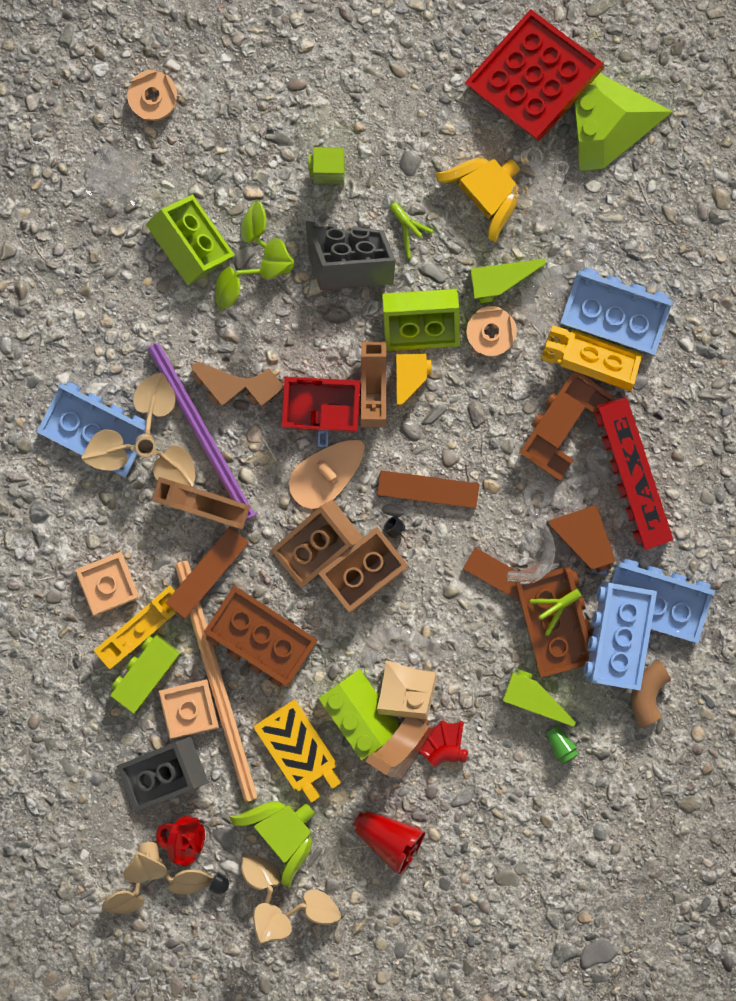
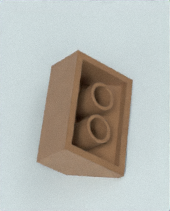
[318,527,410,614]

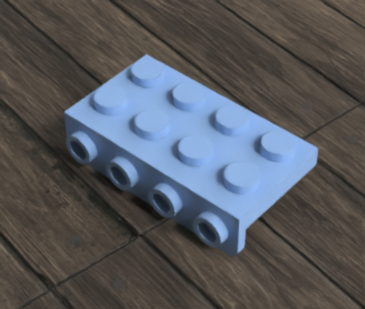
[560,268,674,356]
[36,381,151,478]
[611,558,715,643]
[583,582,657,690]

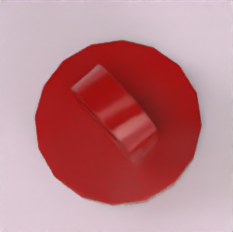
[156,816,205,867]

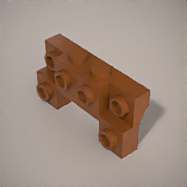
[519,371,615,481]

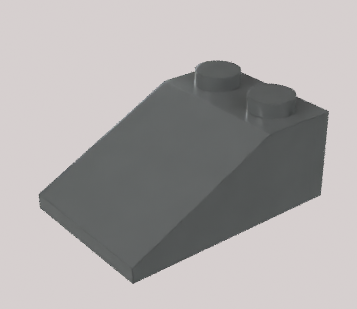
[117,737,209,812]

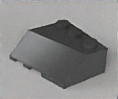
[306,221,396,290]

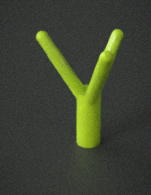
[389,202,433,260]
[529,588,582,636]

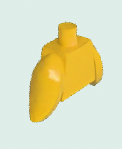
[435,158,520,243]

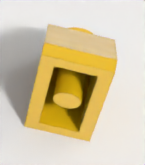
[396,354,432,406]

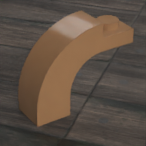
[361,342,386,428]

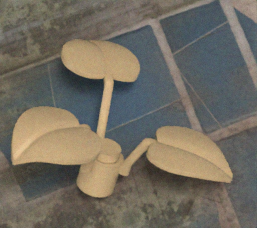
[82,373,195,487]
[101,842,213,914]
[241,855,341,944]

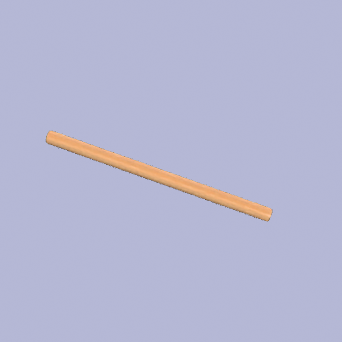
[175,561,257,802]

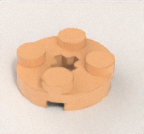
[127,70,178,121]
[466,306,517,357]

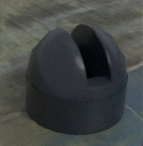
[383,516,405,538]
[208,872,229,894]

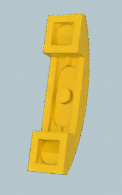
[93,586,176,670]

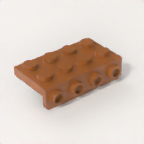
[514,566,592,678]
[204,585,318,688]

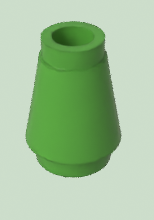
[546,726,579,765]

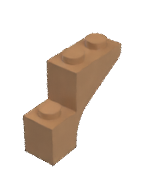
[191,362,284,408]
[151,477,250,530]

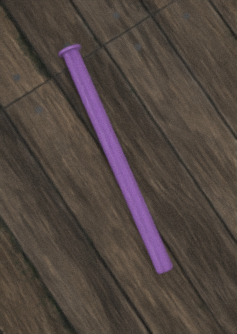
[148,343,258,521]

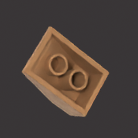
[271,499,363,589]

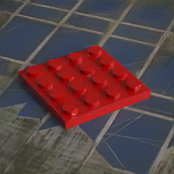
[465,9,605,142]

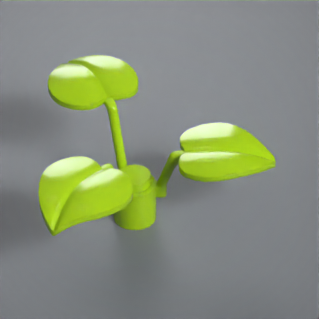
[215,200,294,312]

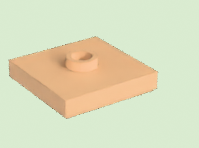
[75,551,140,616]
[158,679,219,740]

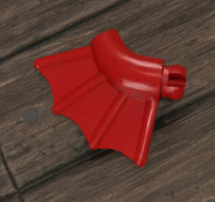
[419,720,469,768]

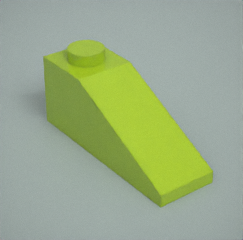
[470,259,546,304]
[502,669,576,727]

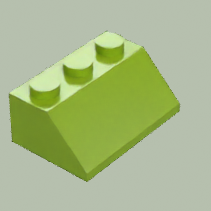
[145,194,235,285]
[382,289,460,351]
[318,668,400,761]

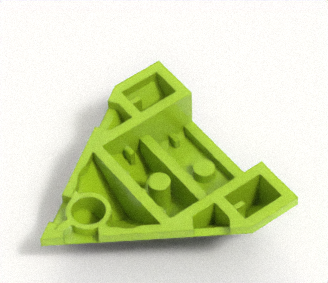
[574,73,673,172]

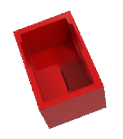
[282,376,360,433]

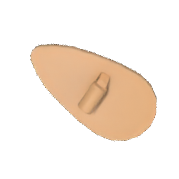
[289,440,365,509]

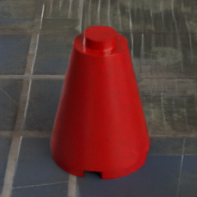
[353,811,425,874]

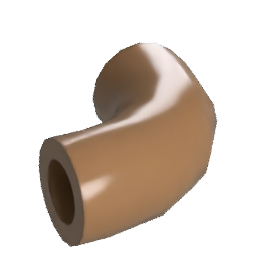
[631,660,671,728]

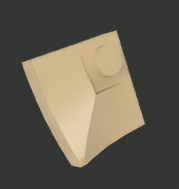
[377,660,437,719]

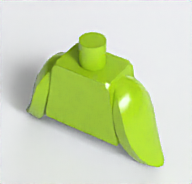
[229,801,316,888]

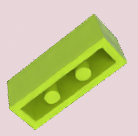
[308,147,345,185]
[110,635,181,713]

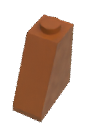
[547,505,616,573]

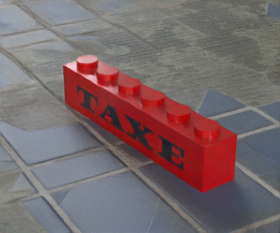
[594,396,674,550]

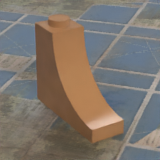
[365,717,433,780]

